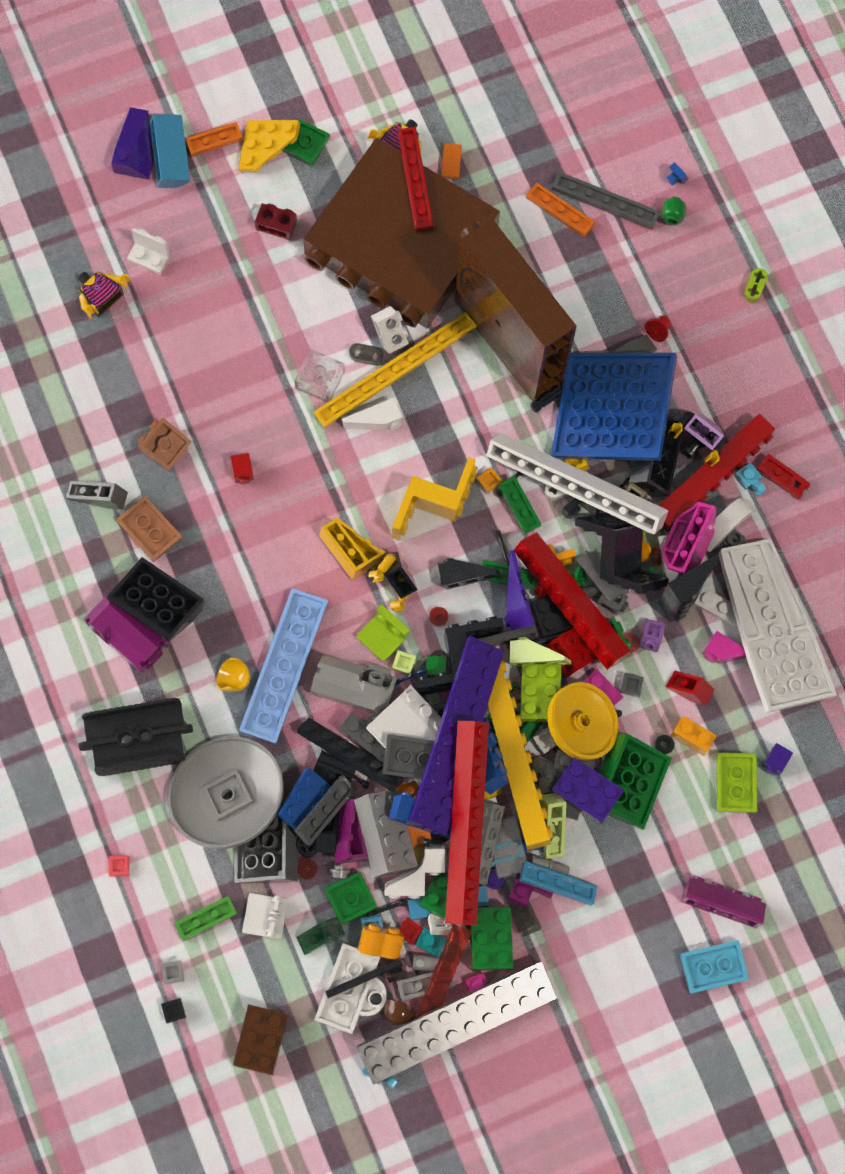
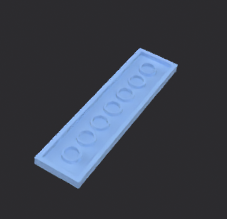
[239,588,328,745]

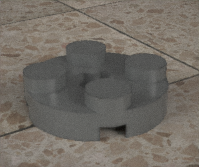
[529,755,556,795]

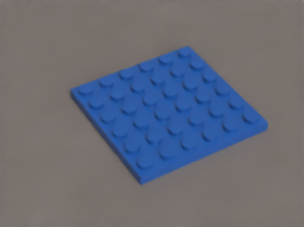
[551,353,677,461]

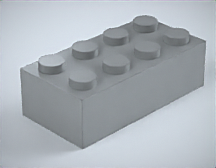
[354,790,418,878]

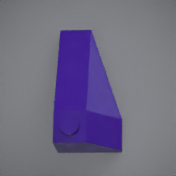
[111,107,153,180]
[503,550,534,631]

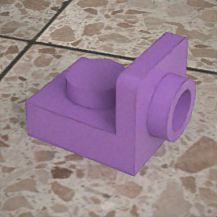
[639,619,666,652]

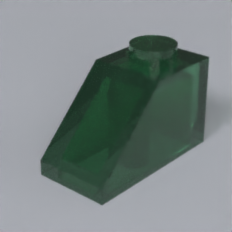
[296,917,345,955]

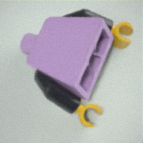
[668,411,725,467]

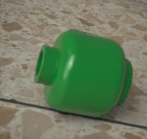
[661,197,687,225]

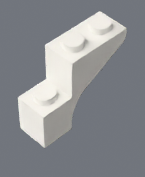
[384,844,445,899]

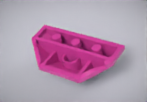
[661,502,716,574]

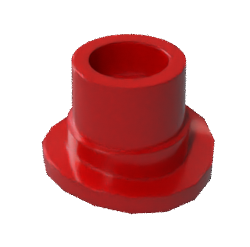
[645,315,671,342]

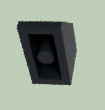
[316,811,339,853]

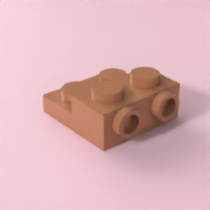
[137,418,192,471]

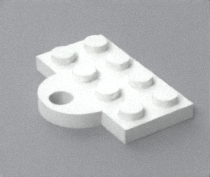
[314,943,387,1034]

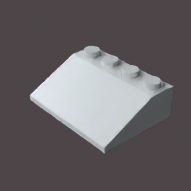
[366,685,441,785]

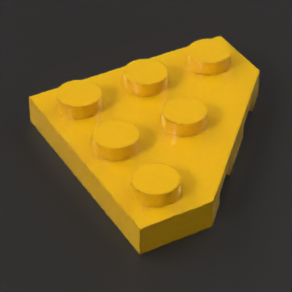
[238,120,300,172]

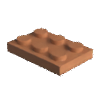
[116,496,183,563]

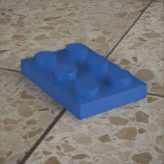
[277,767,331,830]

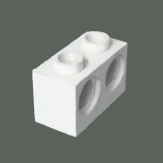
[371,306,409,353]

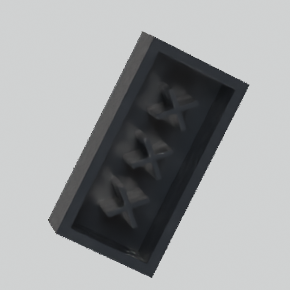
[629,415,684,497]

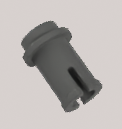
[582,584,603,598]

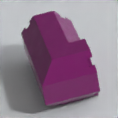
[83,591,168,673]

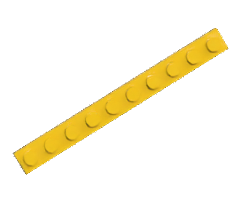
[314,312,477,429]

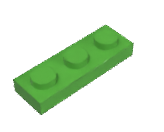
[174,896,238,942]

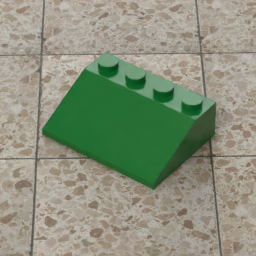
[599,733,672,830]

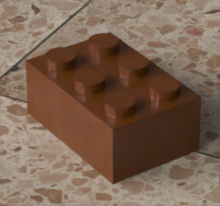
[233,1004,289,1076]

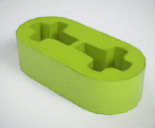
[744,268,767,303]

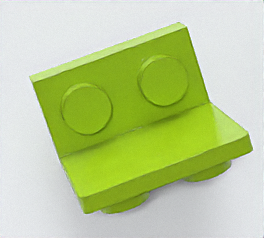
[356,604,410,662]

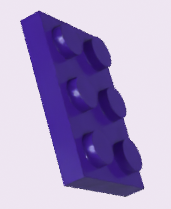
[552,758,624,824]

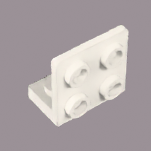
[127,228,170,276]

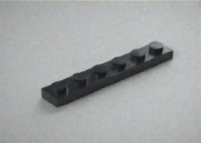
[297,718,405,792]

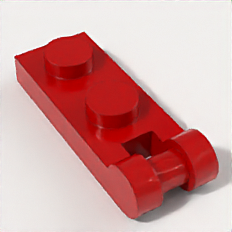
[757,453,811,500]

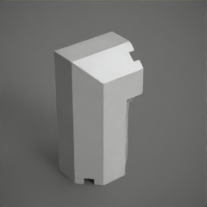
[311,655,397,715]

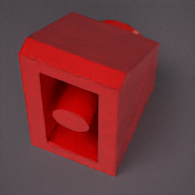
[666,671,715,706]

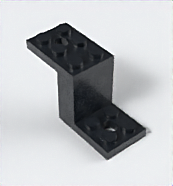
[575,513,669,594]
[415,616,504,696]

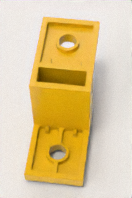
[392,457,478,540]

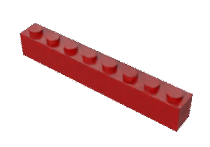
[659,413,775,532]
[514,532,631,670]

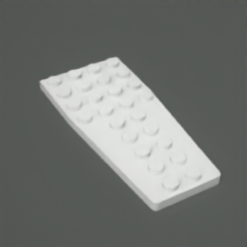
[718,539,837,713]

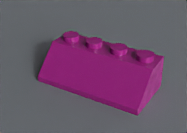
[680,876,766,928]

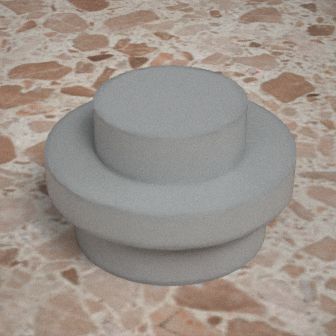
[330,865,350,878]

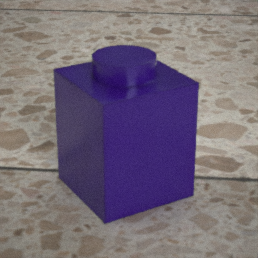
[762,743,793,776]

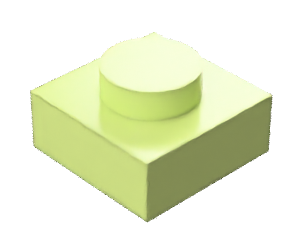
[392,650,416,675]

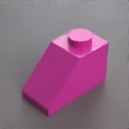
[702,631,746,664]

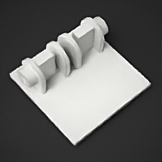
[242,893,288,939]

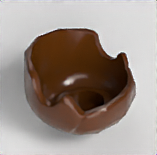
[384,1000,415,1025]

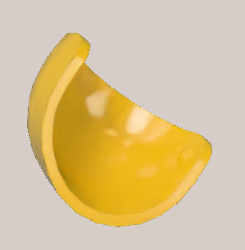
[216,658,250,692]

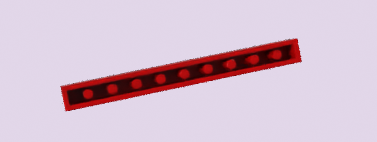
[445,721,489,925]

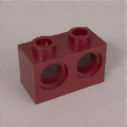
[255,203,297,240]

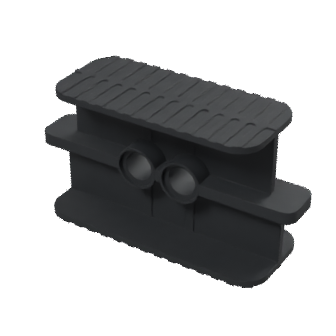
[78,698,193,776]

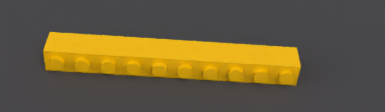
[488,661,553,850]

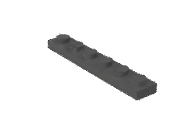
[552,171,660,230]

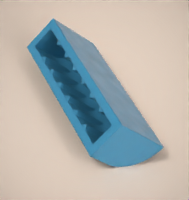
[149,114,190,188]

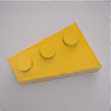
[319,518,386,580]

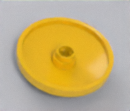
[547,682,619,761]

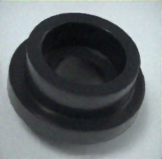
[655,735,675,754]

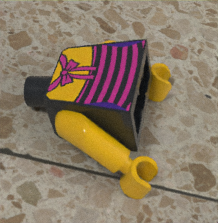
[369,552,418,612]

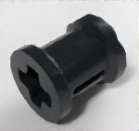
[682,436,706,460]

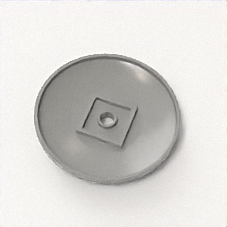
[168,736,284,849]

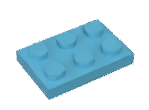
[680,940,749,994]

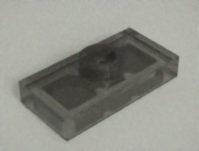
[506,900,542,937]

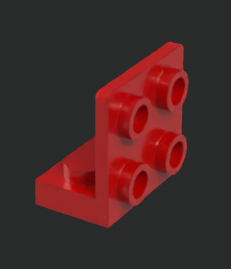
[546,628,598,678]

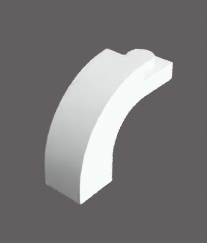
[707,497,756,552]

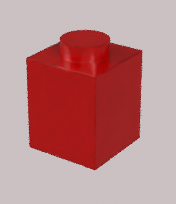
[231,453,254,484]

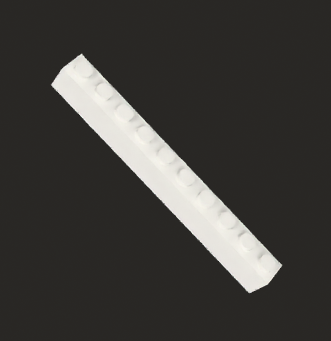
[486,433,668,535]

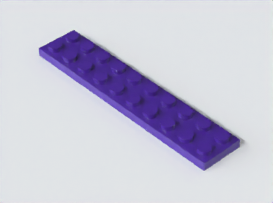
[409,636,504,836]

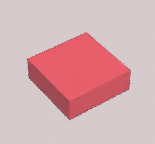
[109,855,130,877]

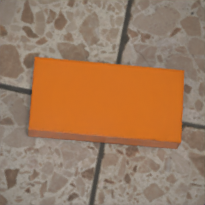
[441,143,462,180]

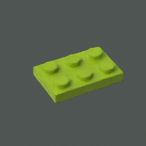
[520,664,562,722]
[716,753,757,813]

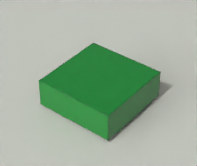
[426,656,446,677]

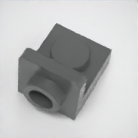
[597,594,629,616]

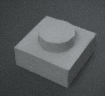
[161,960,184,985]

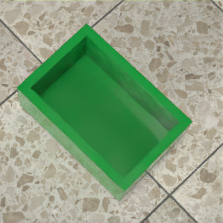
[470,907,513,971]

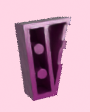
[335,798,369,864]

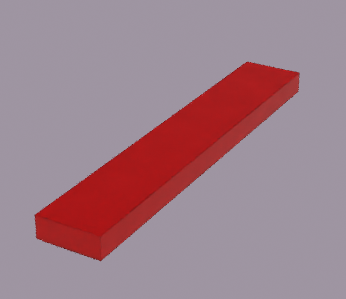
[398,127,434,232]

